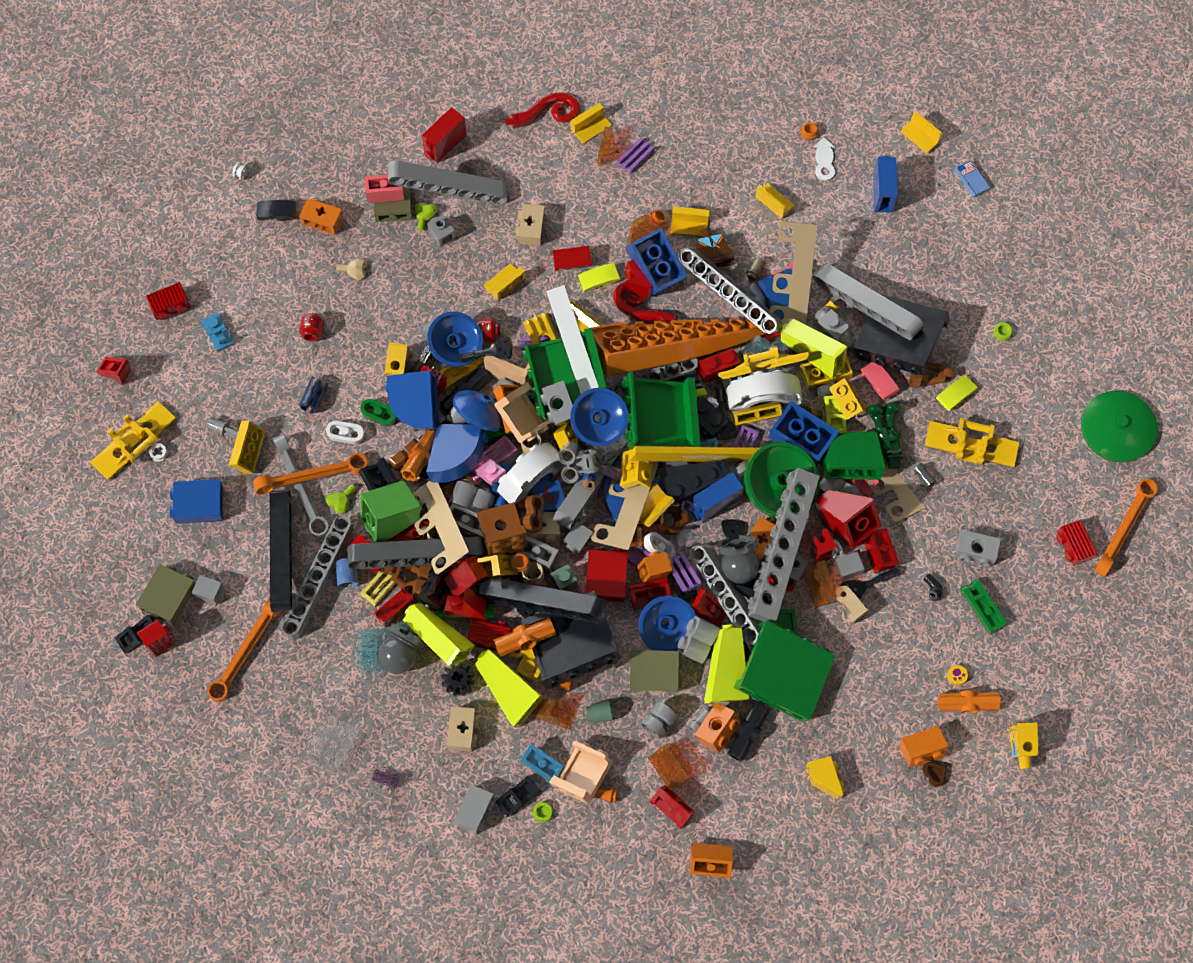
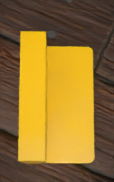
[571,102,611,144]
[901,112,942,154]
[755,183,794,219]
[670,206,709,237]
[484,264,525,301]
[638,483,675,527]
[477,555,518,576]

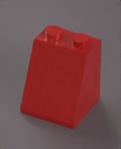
[814,490,882,549]

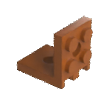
[477,502,527,556]

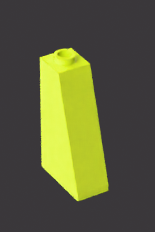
[780,319,847,379]
[403,603,475,666]
[704,625,749,704]
[475,649,545,728]

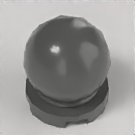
[718,535,760,584]
[377,623,426,674]

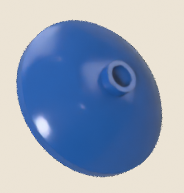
[427,311,483,367]
[570,388,628,446]
[453,390,504,431]
[638,595,696,651]

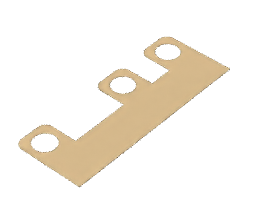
[770,221,817,326]
[851,427,924,522]
[591,448,659,550]
[413,480,469,574]

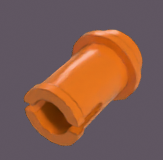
[593,787,618,803]

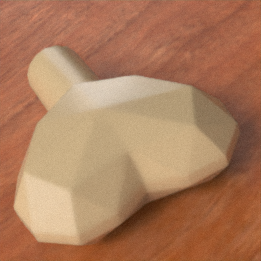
[336,258,367,280]

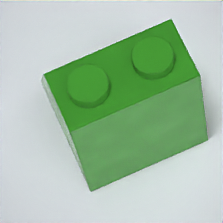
[360,480,422,543]

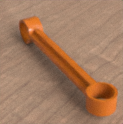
[253,453,368,495]
[1094,479,1158,577]
[207,597,279,702]

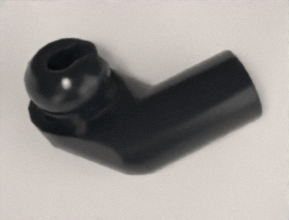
[923,573,942,602]

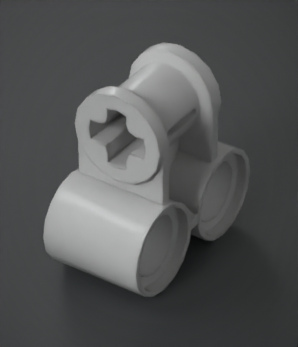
[558,442,599,483]

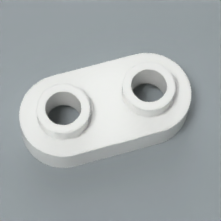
[326,421,364,444]
[644,532,676,559]

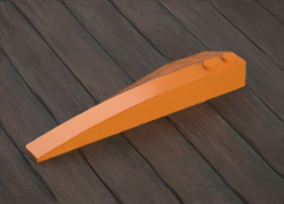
[585,317,775,376]

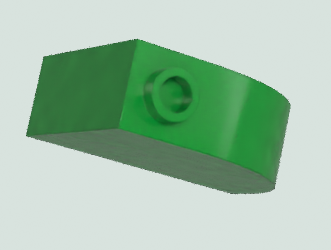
[823,431,885,480]

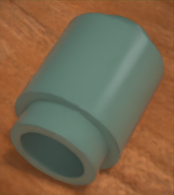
[586,701,616,724]

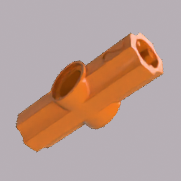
[401,430,436,482]
[494,618,556,657]
[938,690,1001,714]

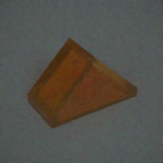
[531,699,575,730]

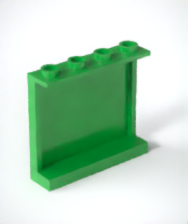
[522,327,607,421]
[622,371,701,449]
[734,620,835,722]

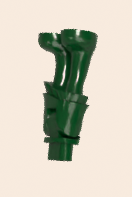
[866,402,904,469]

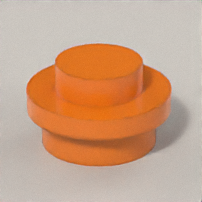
[800,122,818,140]
[649,210,667,227]
[510,552,530,572]

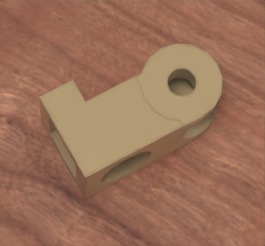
[835,586,868,625]

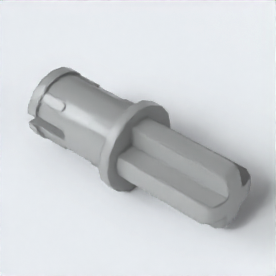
[206,417,239,440]

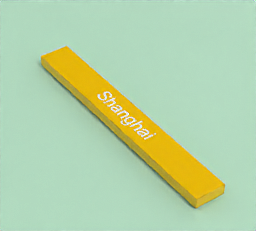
[629,446,760,462]

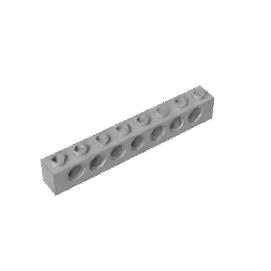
[748,468,820,622]

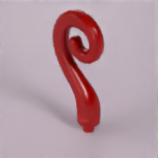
[505,92,580,128]
[613,283,678,324]

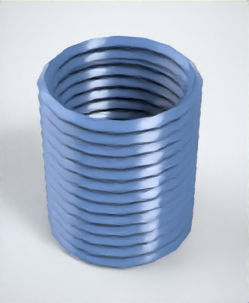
[335,558,359,588]

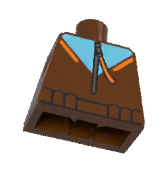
[696,228,734,272]

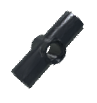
[440,367,492,414]
[727,701,771,762]

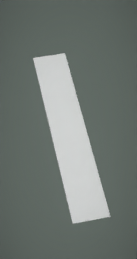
[546,285,599,394]

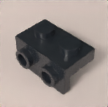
[697,395,729,439]
[358,457,399,491]
[419,563,450,612]

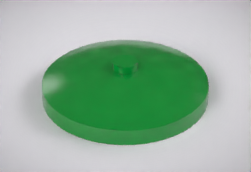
[1081,391,1158,463]
[744,442,820,518]

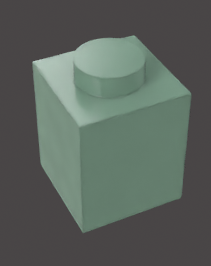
[551,564,577,591]

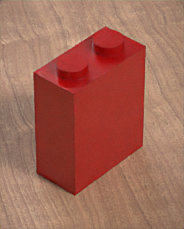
[422,107,467,163]
[585,548,628,602]

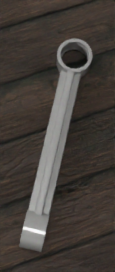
[273,434,330,538]

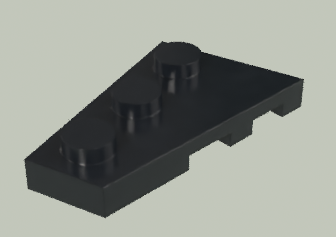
[656,461,724,503]

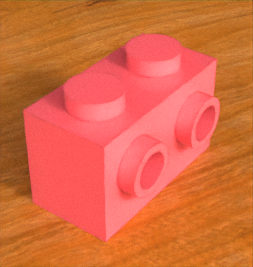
[364,175,404,204]

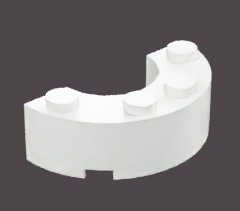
[726,370,803,410]
[497,442,566,505]

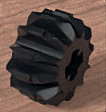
[441,662,475,696]

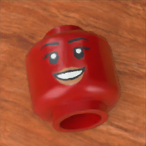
[299,313,325,342]
[477,318,500,342]

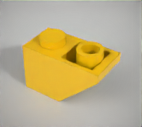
[806,756,845,799]

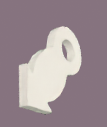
[813,138,835,181]

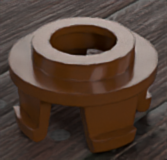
[655,503,689,535]

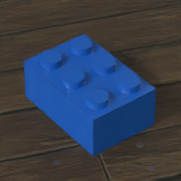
[625,227,688,296]
[768,401,839,468]

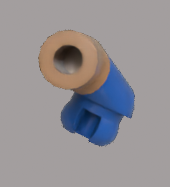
[582,472,597,490]

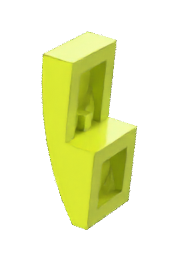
[578,263,621,292]
[936,375,978,411]
[824,396,847,433]

